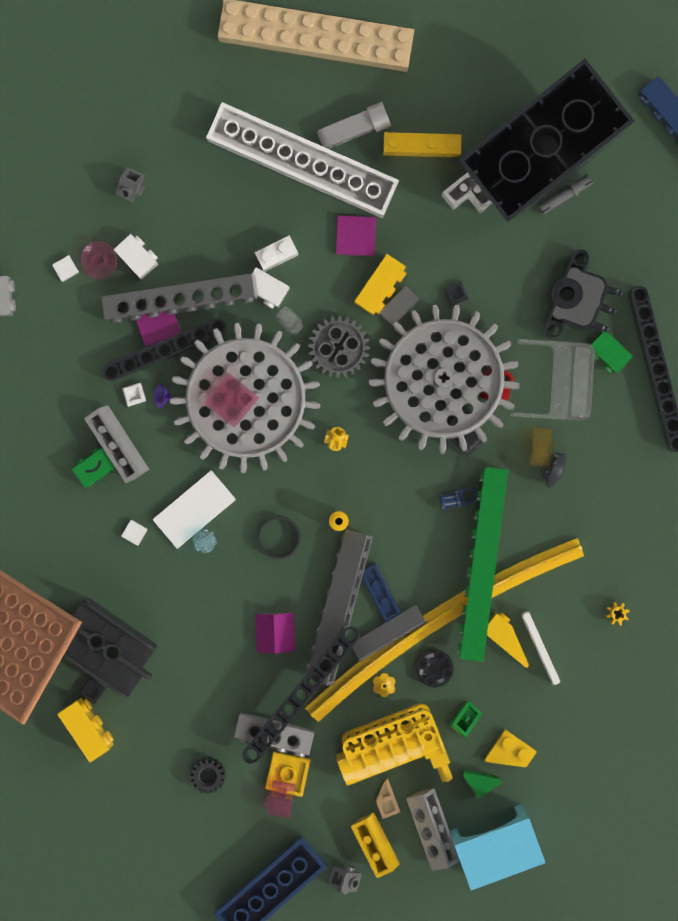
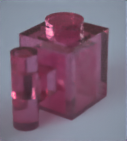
[264,780,296,818]

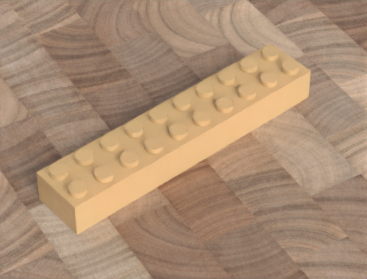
[218,0,415,72]

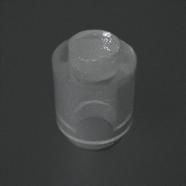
[275,306,303,334]

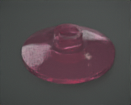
[81,241,117,280]

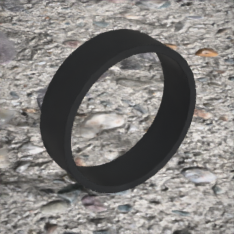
[258,517,300,559]

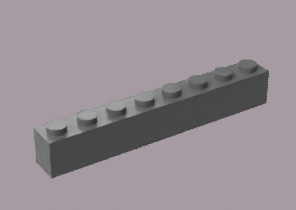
[306,530,373,685]

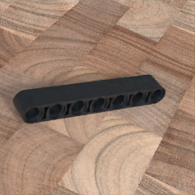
[102,319,227,382]

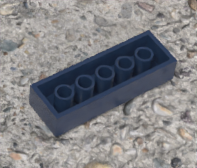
[214,834,327,921]

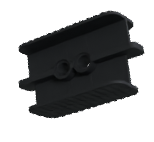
[63,598,158,698]

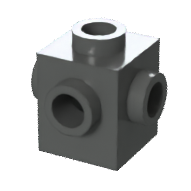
[115,167,145,203]
[328,864,361,894]

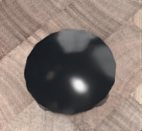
[543,452,567,488]
[416,649,454,688]

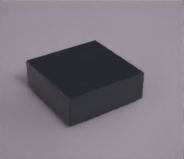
[443,281,469,306]
[79,677,106,704]

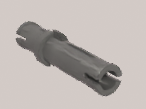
[538,174,593,215]

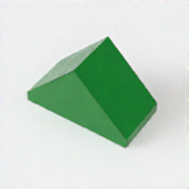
[449,701,482,739]
[462,770,502,799]

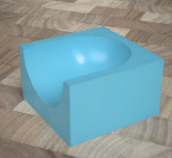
[449,804,545,890]

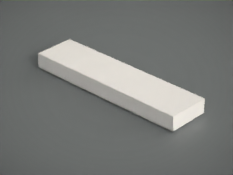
[521,611,560,685]

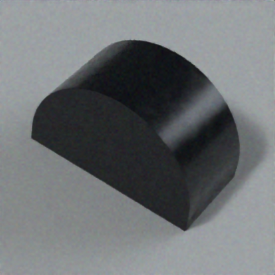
[459,58,635,223]

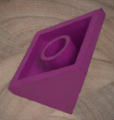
[255,612,295,653]

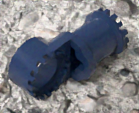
[439,487,477,511]

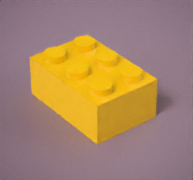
[57,697,114,762]

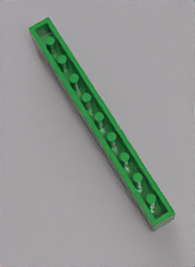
[457,467,508,662]

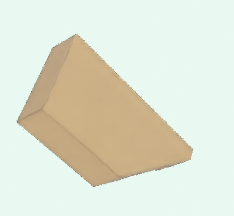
[376,778,400,819]

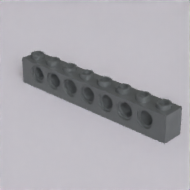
[101,273,258,323]

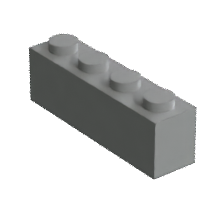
[84,405,149,483]

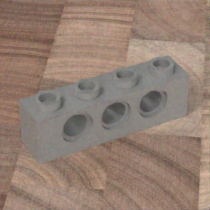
[234,712,315,757]
[406,788,460,871]

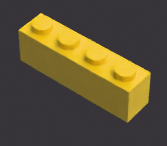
[383,132,461,157]

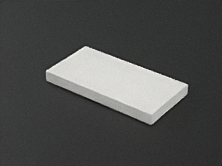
[153,470,236,549]

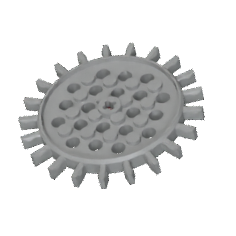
[369,305,520,454]
[170,323,320,473]

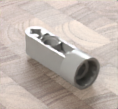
[317,101,392,149]

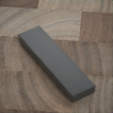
[352,605,426,661]

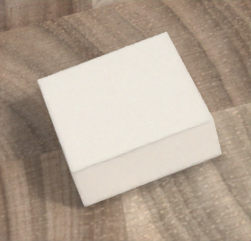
[53,255,79,282]
[122,383,147,407]
[122,520,148,546]

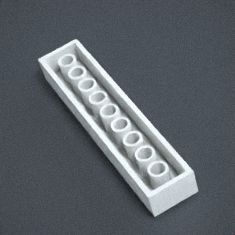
[206,102,399,219]

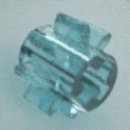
[192,529,217,553]

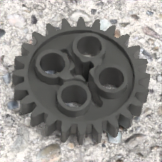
[308,316,370,378]

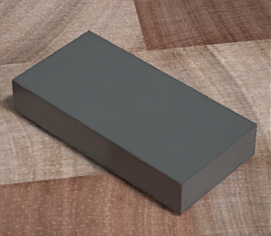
[379,286,419,327]

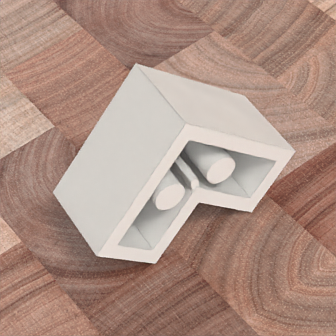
[441,172,492,213]

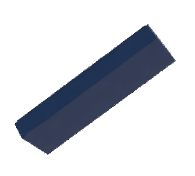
[362,563,401,623]

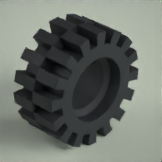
[190,757,225,794]

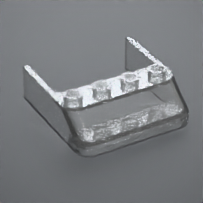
[511,339,595,421]

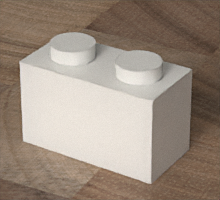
[114,234,158,280]
[255,236,298,272]
[252,267,290,309]

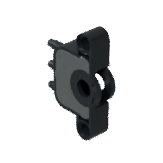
[545,249,623,341]

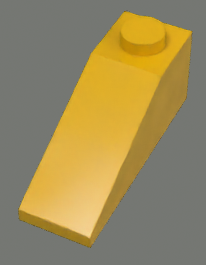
[487,612,529,668]

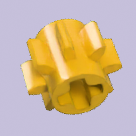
[324,427,349,451]
[605,602,630,625]

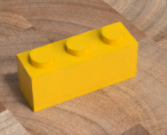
[354,254,406,316]
[351,812,400,878]

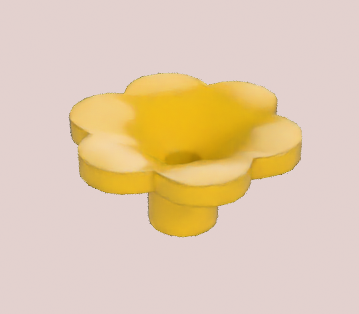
[373,673,395,697]

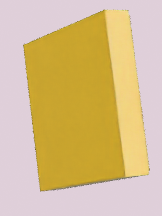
[265,751,311,797]

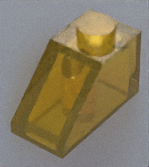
[528,427,552,467]

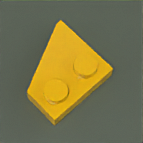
[484,729,537,767]

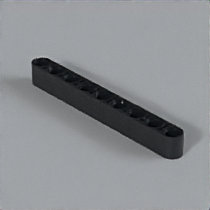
[628,286,678,452]
[242,626,360,764]

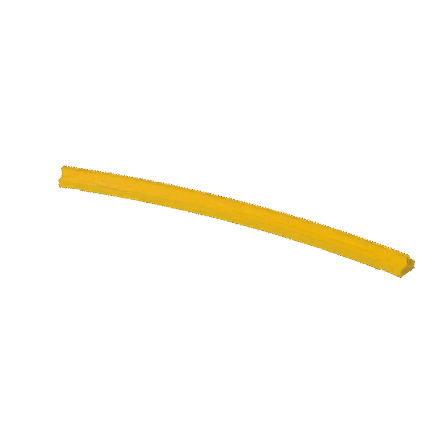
[305,538,584,722]

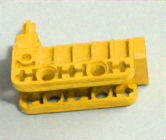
[336,703,453,786]

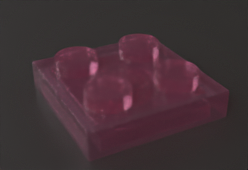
[204,373,259,428]

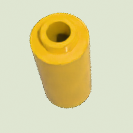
[329,511,349,531]

